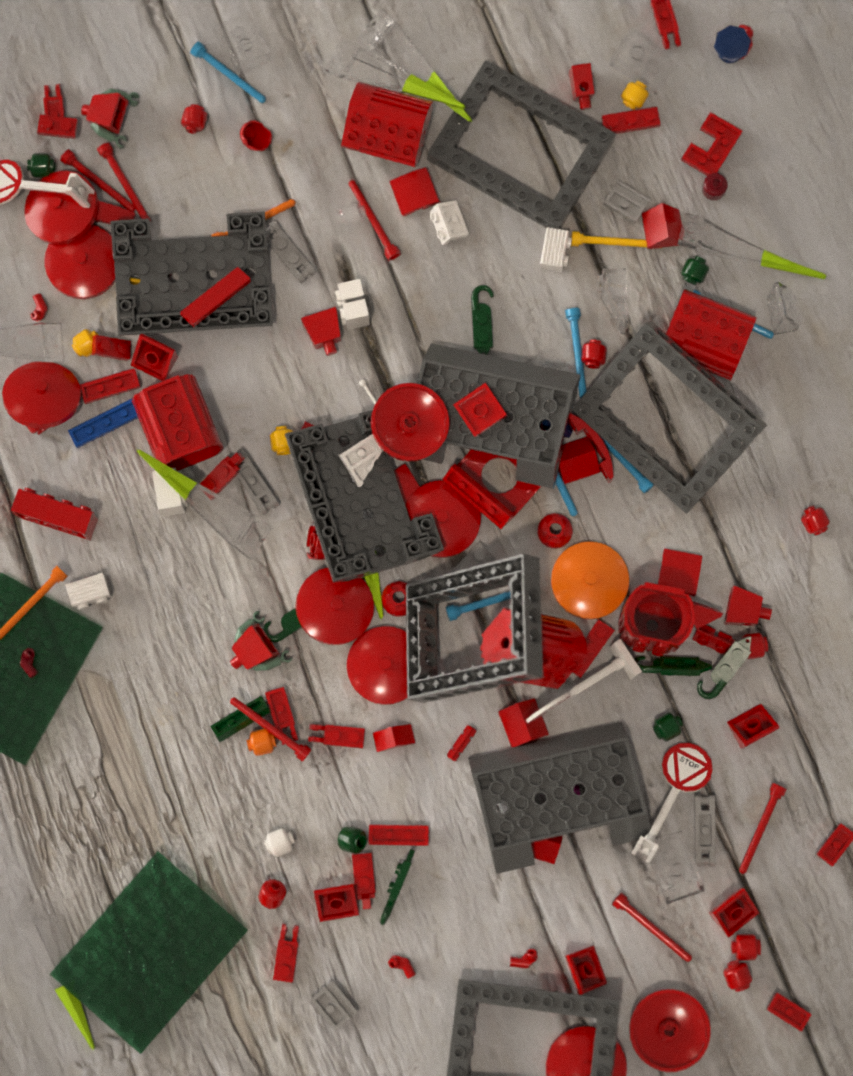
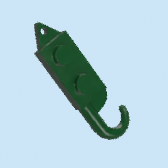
[634,656,712,676]
[380,849,415,925]

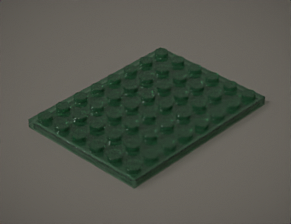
[0,573,104,766]
[50,851,248,1054]

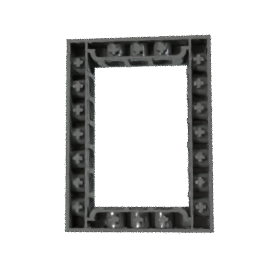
[427,60,616,229]
[573,321,767,514]
[406,554,543,703]
[447,979,621,1076]

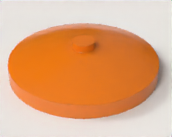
[551,542,629,620]

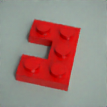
[681,112,743,176]

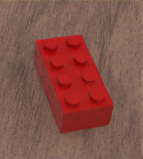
[11,487,98,541]

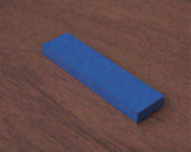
[68,399,138,449]

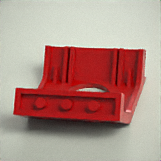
[443,450,542,529]

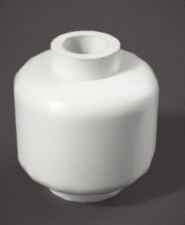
[264,828,295,857]

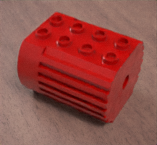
[341,82,433,167]
[666,289,757,381]
[132,374,224,471]
[618,582,695,657]
[480,607,587,689]

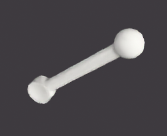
[359,379,377,404]

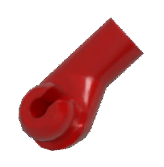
[510,949,538,969]
[388,955,416,979]

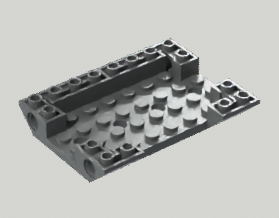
[111,211,273,336]
[417,343,581,489]
[285,410,444,582]
[468,722,650,874]

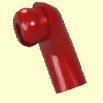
[30,293,48,322]

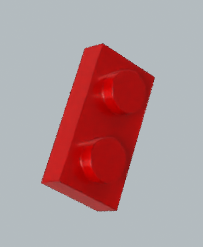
[37,114,78,139]
[92,335,131,361]
[816,823,853,867]
[766,992,812,1032]

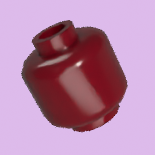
[702,173,728,201]

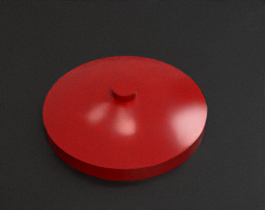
[24,171,99,245]
[44,225,116,299]
[2,361,81,429]
[371,383,449,462]
[406,480,481,558]
[295,567,374,645]
[347,626,407,705]
[629,989,711,1072]
[546,1026,627,1076]

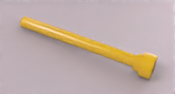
[571,231,647,248]

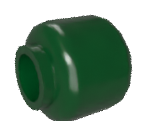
[27,153,56,178]
[681,256,709,286]
[652,712,683,742]
[337,826,367,854]

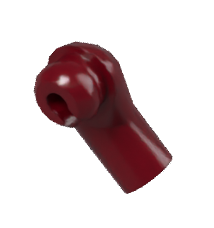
[20,648,38,678]

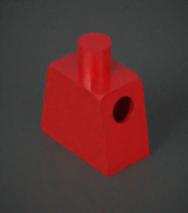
[569,63,594,110]
[301,307,341,356]
[724,585,772,626]

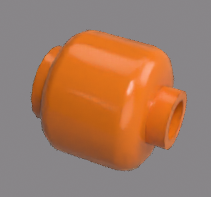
[247,729,277,756]

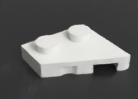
[338,435,382,487]

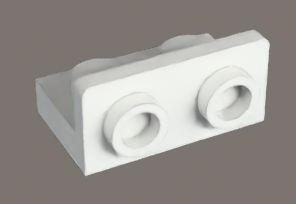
[430,200,469,245]

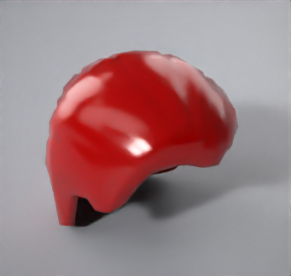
[240,120,272,151]

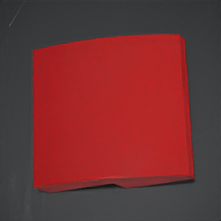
[389,167,440,217]
[658,548,703,596]

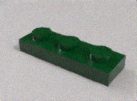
[210,696,271,742]

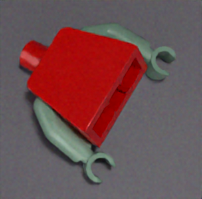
[81,88,139,149]
[230,611,292,671]

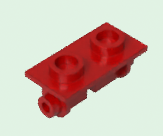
[692,625,735,654]

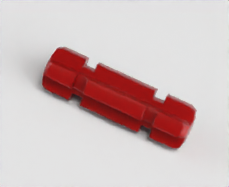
[447,725,476,761]

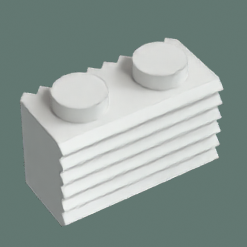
[540,227,572,272]
[65,573,112,610]

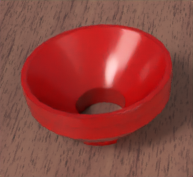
[537,513,573,549]
[381,581,407,617]

